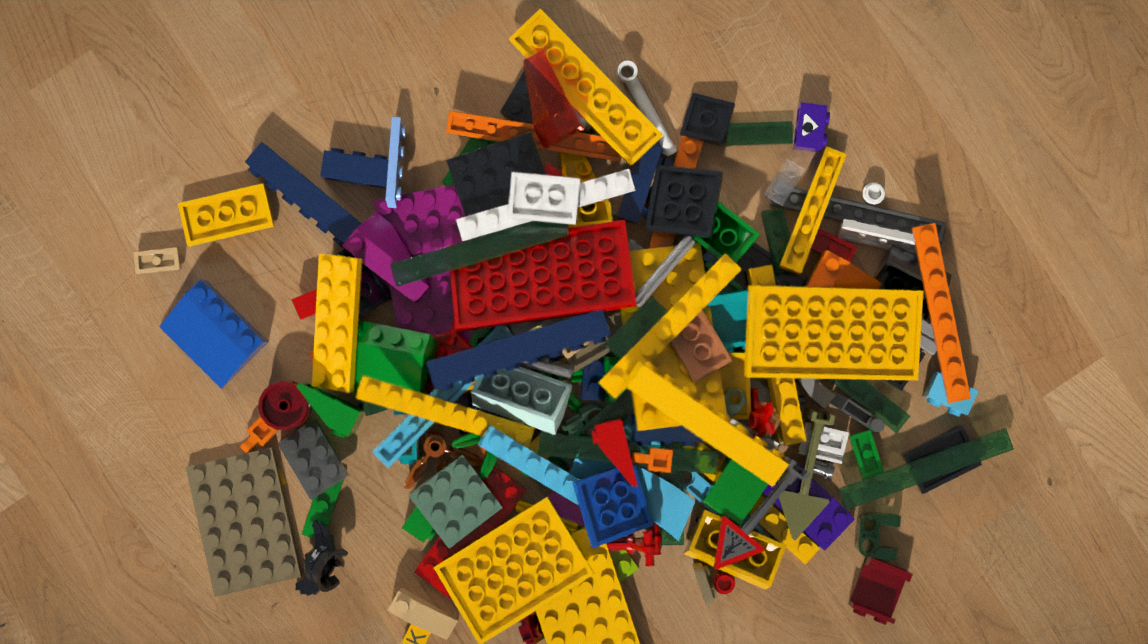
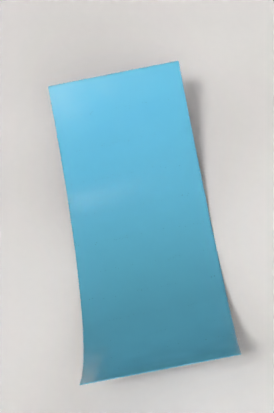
[569,449,695,541]

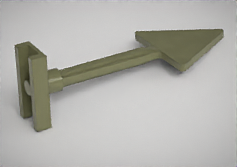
[778,408,835,540]

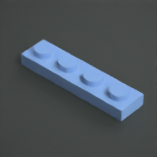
[386,117,406,208]

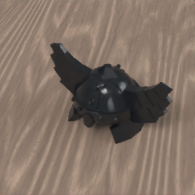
[295,519,348,596]

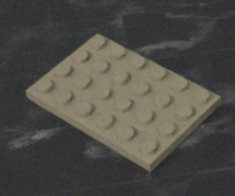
[186,447,303,597]

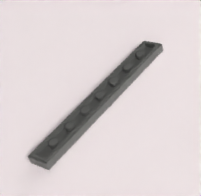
[770,183,947,244]

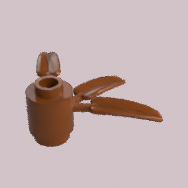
[404,431,484,489]

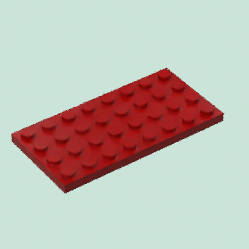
[448,220,637,332]

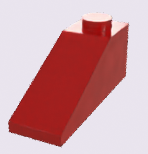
[591,418,637,487]

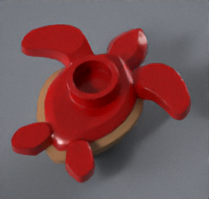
[749,388,780,439]

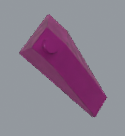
[342,212,430,303]

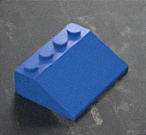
[159,279,268,389]

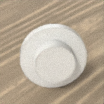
[862,183,885,205]

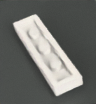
[838,219,917,256]

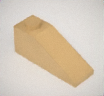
[387,587,458,640]

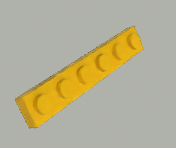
[779,146,847,275]

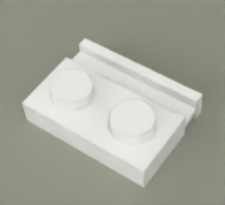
[797,422,849,464]

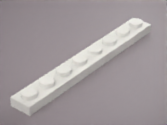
[456,169,635,241]

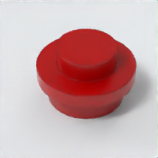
[713,572,735,594]

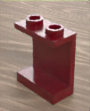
[848,555,913,625]

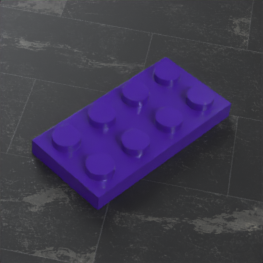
[763,457,855,551]

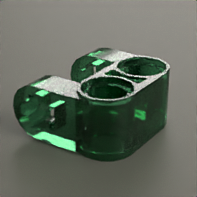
[854,512,901,560]

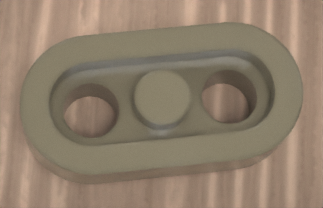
[692,561,718,606]

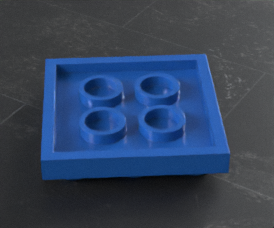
[572,462,653,547]

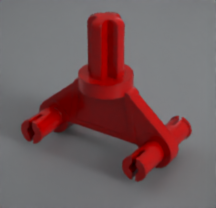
[607,521,662,566]

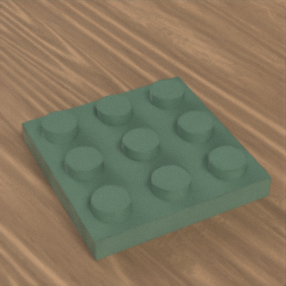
[408,454,503,548]

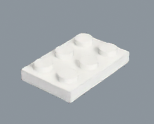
[508,172,580,225]

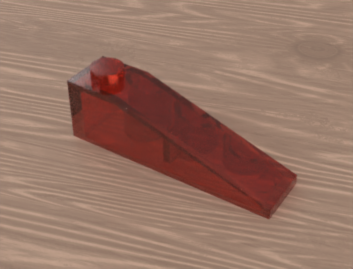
[523,50,584,150]

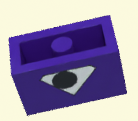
[793,102,830,152]

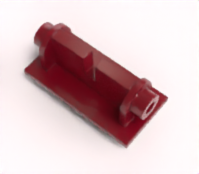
[517,611,545,644]

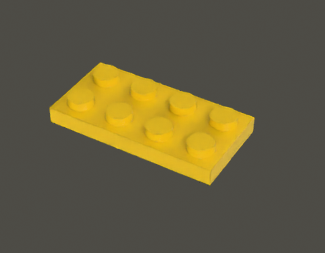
[177,183,275,247]

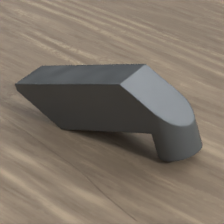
[830,391,885,432]

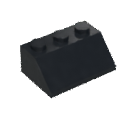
[873,245,952,319]

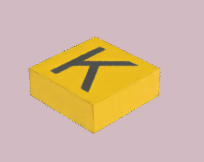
[402,624,431,644]

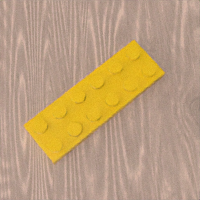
[312,253,362,393]

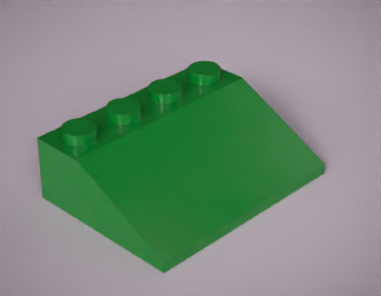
[354,320,439,393]

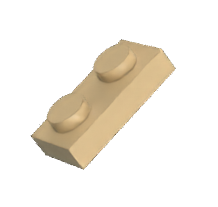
[133,247,182,275]

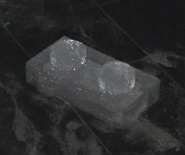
[764,159,806,206]

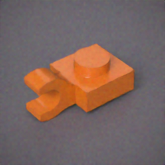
[240,416,279,453]
[631,447,673,473]

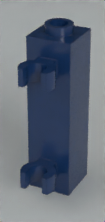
[617,142,675,225]

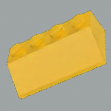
[684,510,786,590]

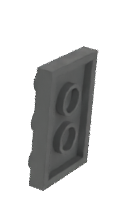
[277,419,349,500]

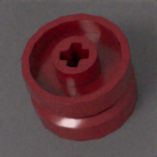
[258,381,312,430]

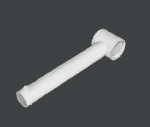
[616,61,677,158]

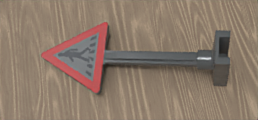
[714,456,811,570]

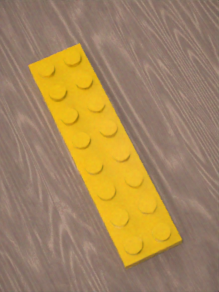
[508,8,663,167]

